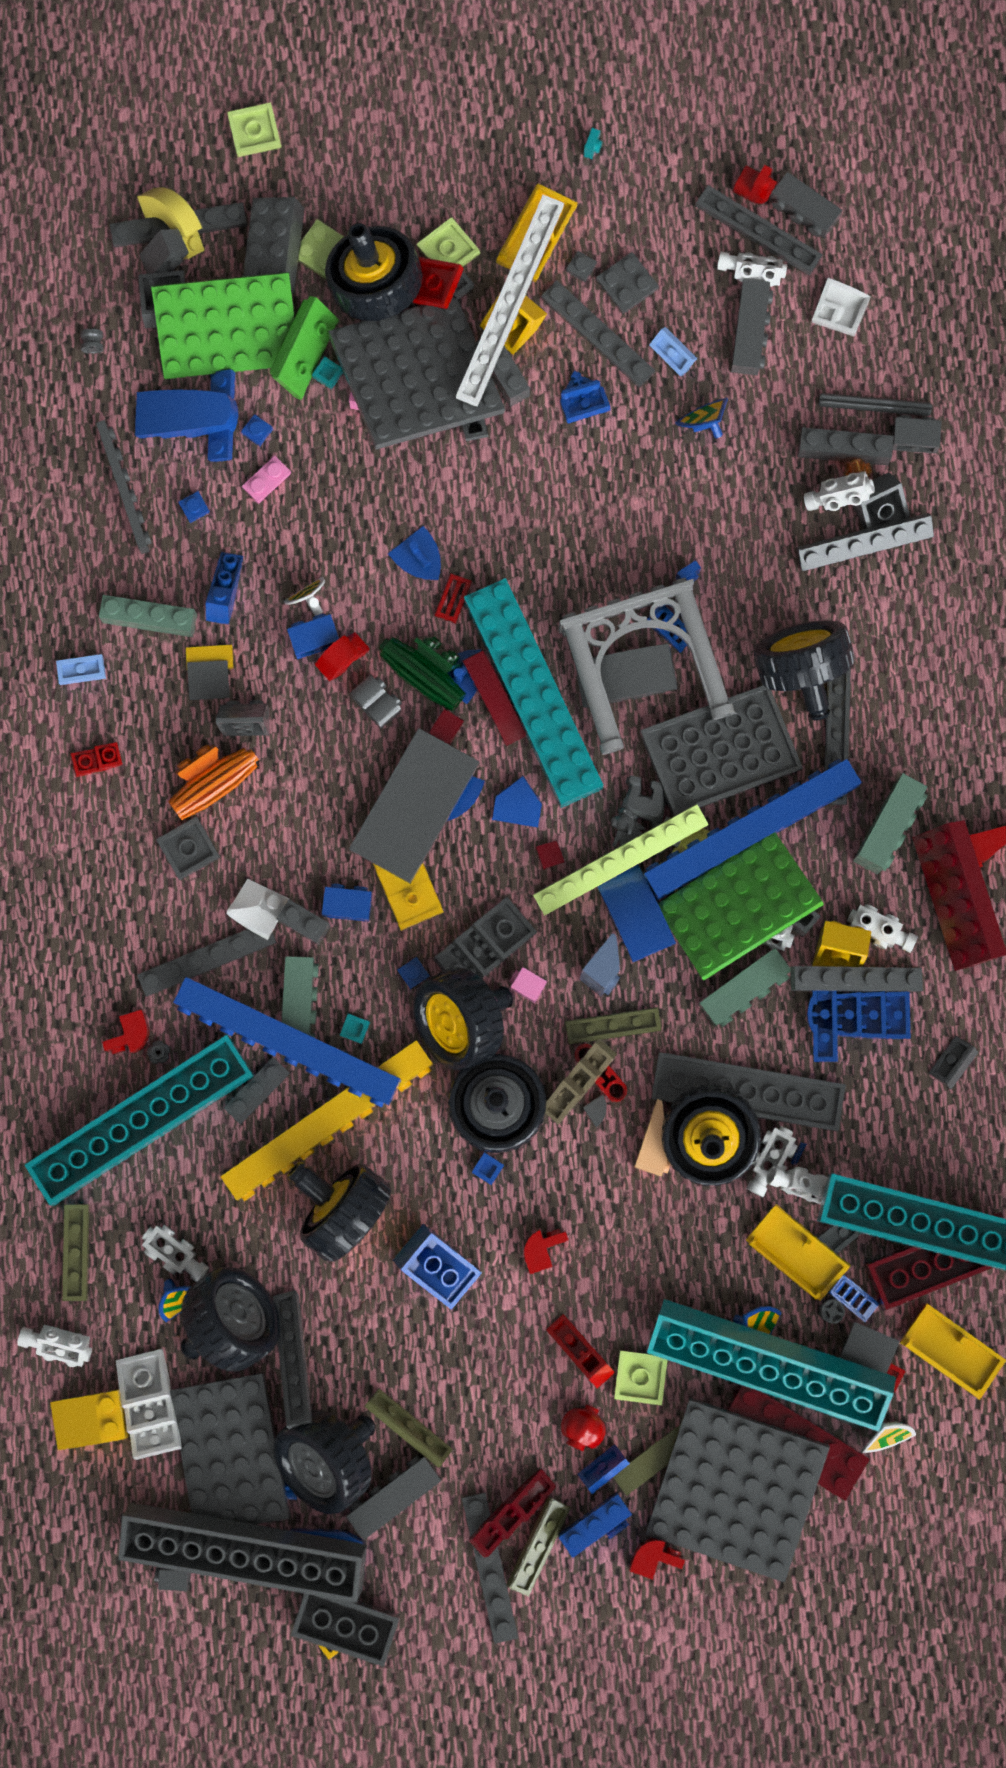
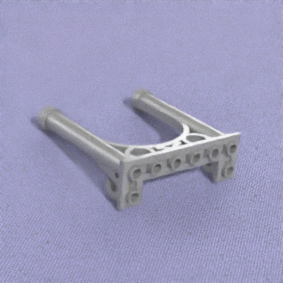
[558,578,735,755]

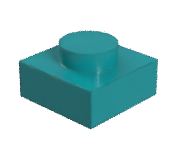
[584,128,603,159]
[312,357,343,390]
[340,1014,370,1044]

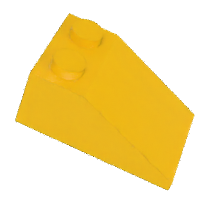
[50,1389,129,1450]

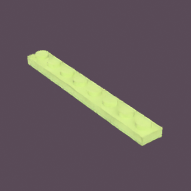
[533,804,709,916]

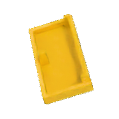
[496,183,578,282]
[373,863,444,931]
[746,1204,851,1301]
[899,1303,1006,1400]

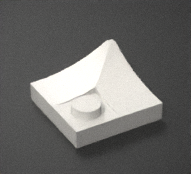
[812,278,870,337]
[227,879,289,940]

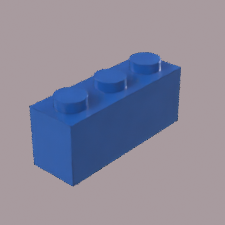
[558,1491,632,1558]

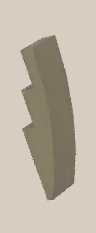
[546,1039,617,1125]

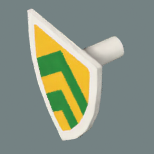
[283,577,325,616]
[860,1421,916,1453]

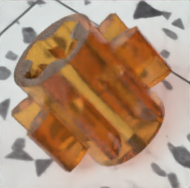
[843,458,873,479]

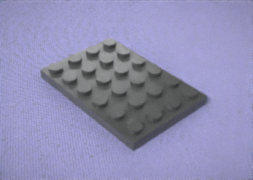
[639,686,803,817]
[170,1373,291,1525]

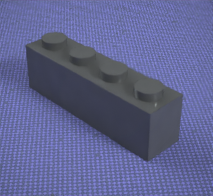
[731,279,773,376]
[797,427,894,466]
[346,1455,442,1541]

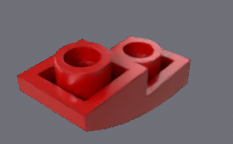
[70,742,122,778]

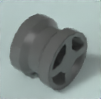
[80,329,104,354]
[819,1299,845,1324]

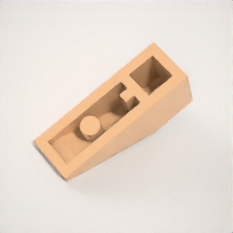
[634,1099,671,1177]

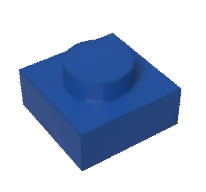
[241,414,273,447]
[178,491,210,523]
[675,560,701,581]
[397,957,430,990]
[471,1152,504,1185]

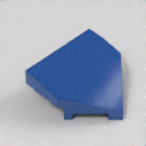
[560,371,611,424]
[492,775,542,827]

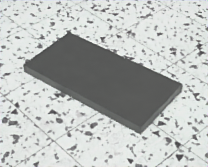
[349,728,480,884]

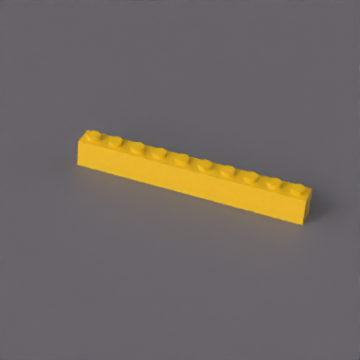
[220,1040,433,1202]

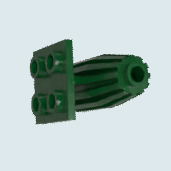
[379,635,466,712]

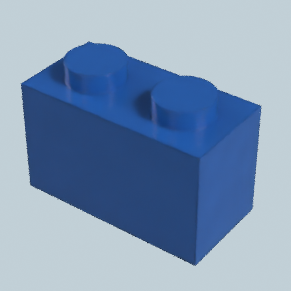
[287,614,339,659]
[322,884,373,922]

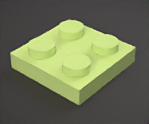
[227,102,282,157]
[417,217,480,267]
[298,219,344,279]
[614,1350,667,1405]

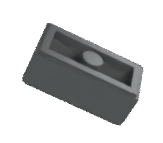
[929,1036,978,1089]

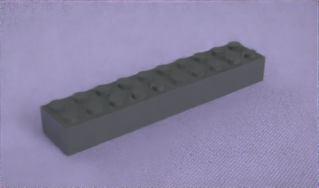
[118,1503,368,1603]

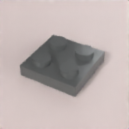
[596,252,659,314]
[156,816,221,880]

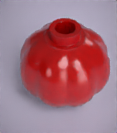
[561,1404,606,1452]

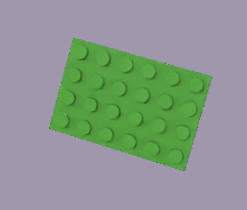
[151,272,294,379]
[658,833,824,981]

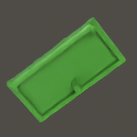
[269,296,339,400]

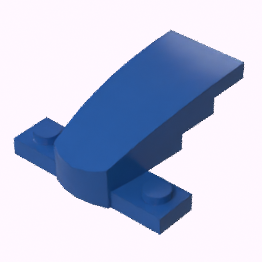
[135,369,238,462]
[807,991,911,1062]

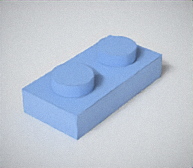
[649,327,697,377]
[56,654,106,685]

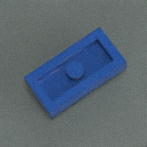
[577,1444,630,1494]

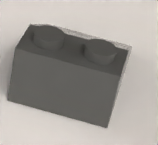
[216,700,269,736]

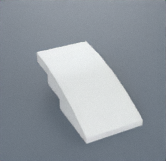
[116,1349,182,1460]

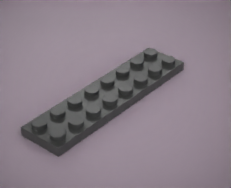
[651,1052,846,1132]

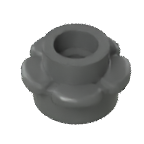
[147,1041,170,1064]

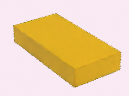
[186,645,234,669]

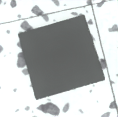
[187,660,230,700]

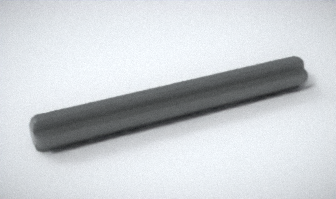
[819,393,932,416]

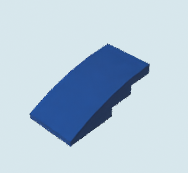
[597,864,676,963]

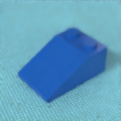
[393,1223,482,1310]

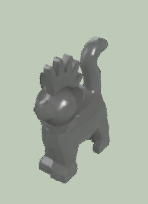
[611,775,667,855]

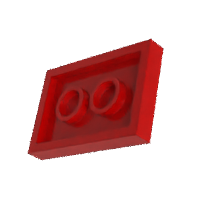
[412,257,464,309]

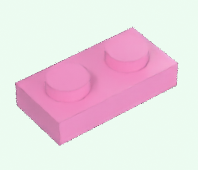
[242,456,291,504]

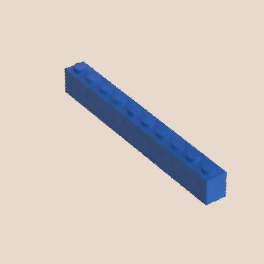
[644,759,862,901]
[173,977,401,1107]

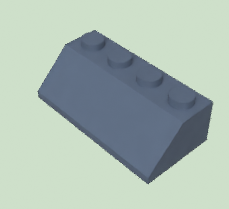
[579,933,620,997]

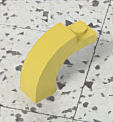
[137,187,204,259]

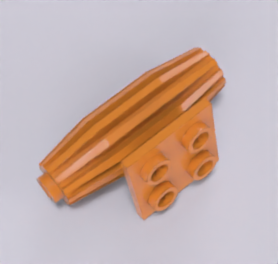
[168,744,259,820]

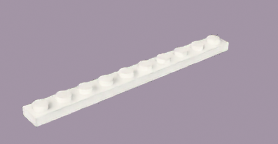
[456,195,564,407]

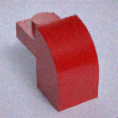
[733,165,777,204]
[315,632,370,682]
[102,1009,150,1055]
[524,1228,569,1274]
[629,1538,685,1580]

